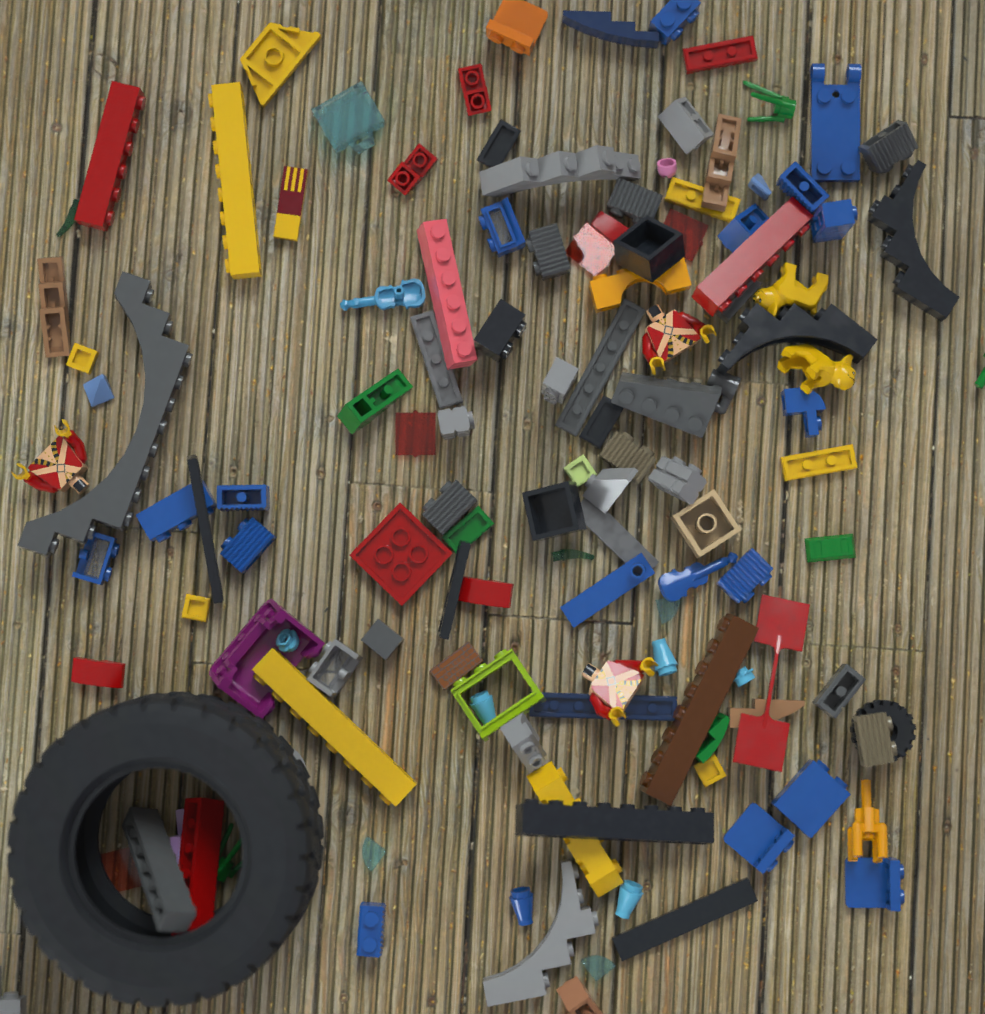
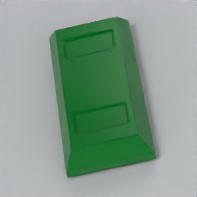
[441,506,494,554]
[804,534,856,563]

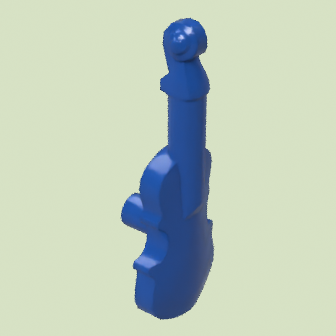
[658,552,738,602]

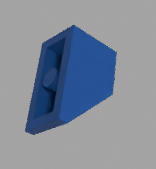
[717,203,769,253]

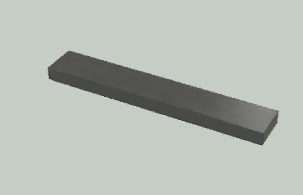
[555,299,646,437]

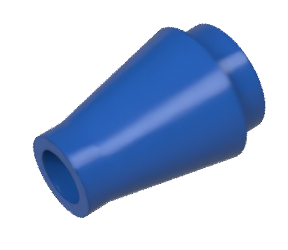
[509,887,534,926]

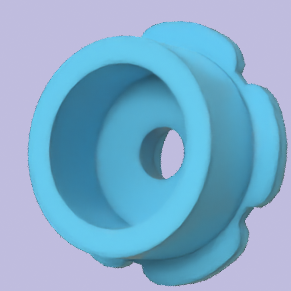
[276,629,300,652]
[733,666,755,688]

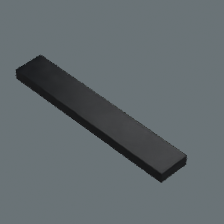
[187,454,224,604]
[612,877,758,961]

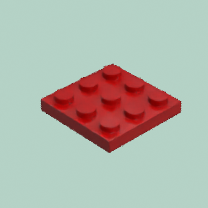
[349,503,453,606]

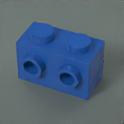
[648,0,701,46]

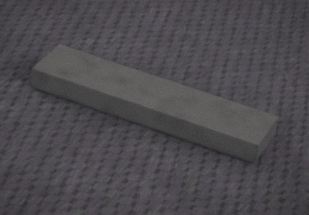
[410,310,463,410]
[581,498,659,568]

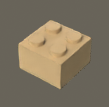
[670,489,741,558]

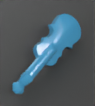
[340,278,425,311]

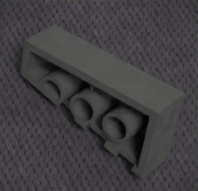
[611,372,722,438]

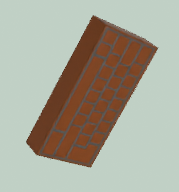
[430,641,483,690]

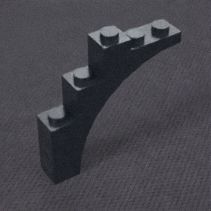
[868,160,959,322]
[716,303,878,376]

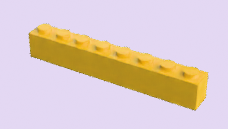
[208,82,262,280]
[252,647,417,806]

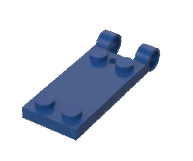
[810,63,861,182]

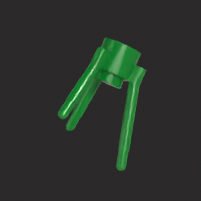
[743,80,796,123]
[217,823,242,882]

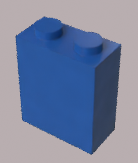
[770,759,851,838]

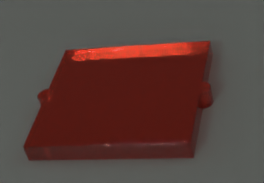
[663,208,709,262]
[565,221,615,276]
[395,410,436,458]
[100,847,142,892]

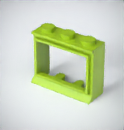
[450,648,546,742]

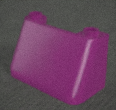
[209,599,325,719]

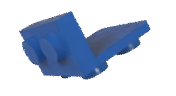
[723,803,795,874]
[845,857,905,911]

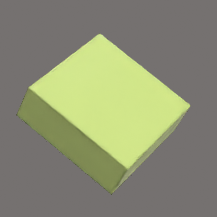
[563,454,597,488]

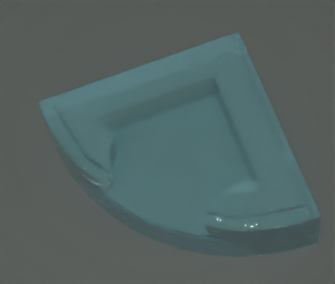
[655,598,680,624]
[362,836,387,872]
[581,955,616,981]

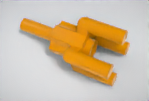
[847,779,888,863]

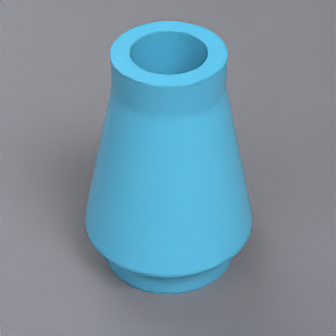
[651,638,678,677]
[470,690,496,725]
[615,880,643,919]

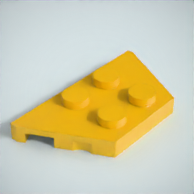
[240,22,322,108]

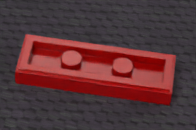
[682,35,758,74]

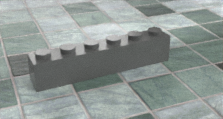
[122,807,196,932]

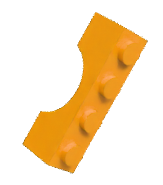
[589,257,691,313]

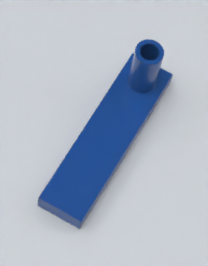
[560,552,655,628]

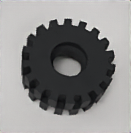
[850,700,916,761]

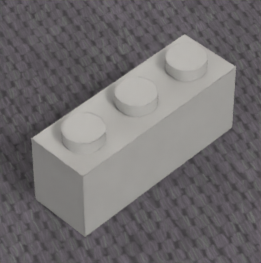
[541,357,579,405]

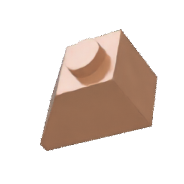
[556,976,603,1014]

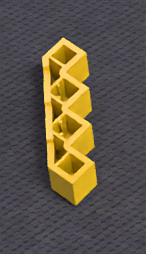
[526,761,624,898]

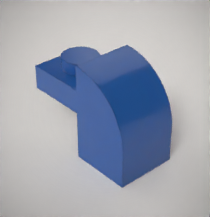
[781,387,826,438]

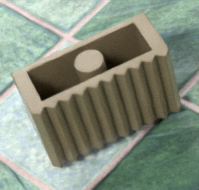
[599,431,656,485]
[853,712,897,767]

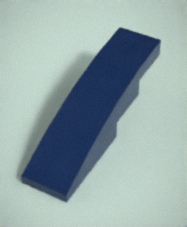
[562,10,659,49]

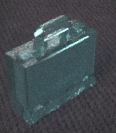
[311,81,385,154]

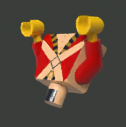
[642,304,717,375]
[11,419,90,495]
[581,657,658,727]

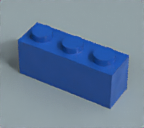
[810,199,858,243]
[136,480,217,543]

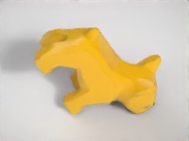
[753,262,829,317]
[777,344,856,394]

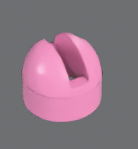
[657,158,677,178]

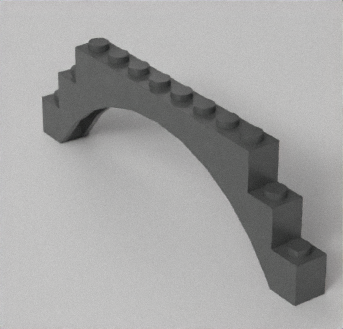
[18,271,193,558]

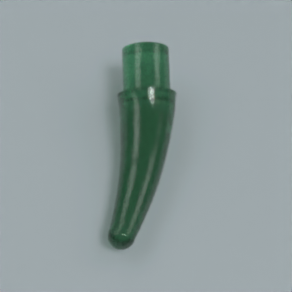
[56,199,79,237]
[551,549,594,562]

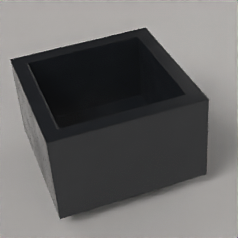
[613,215,685,283]
[474,299,527,363]
[522,481,587,541]

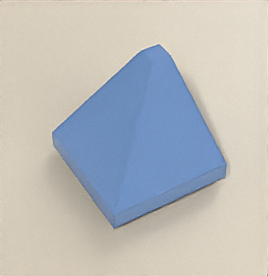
[748,173,772,201]
[83,374,115,407]

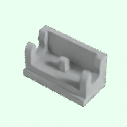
[657,97,714,154]

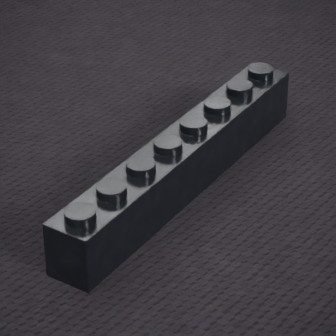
[515,799,714,845]

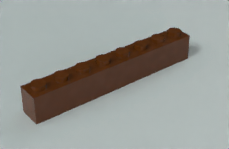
[639,613,759,806]

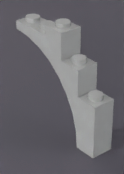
[479,145,641,197]
[483,858,599,1007]

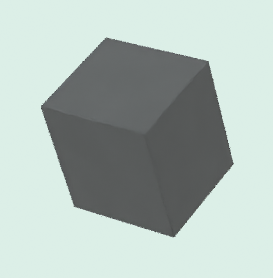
[361,619,404,660]

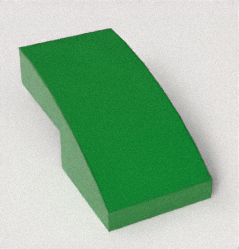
[695,713,730,764]

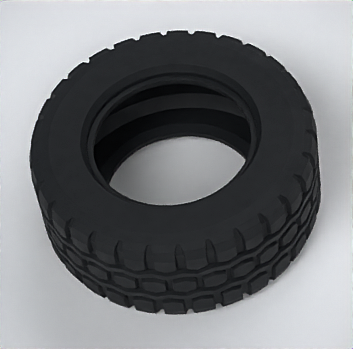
[7,691,324,1007]

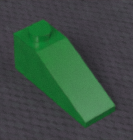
[337,369,413,435]

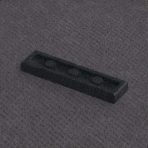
[437,540,471,640]

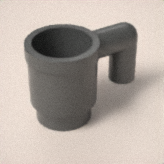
[706,369,741,414]

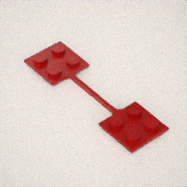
[732,594,810,772]

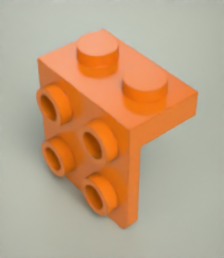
[486,0,548,56]

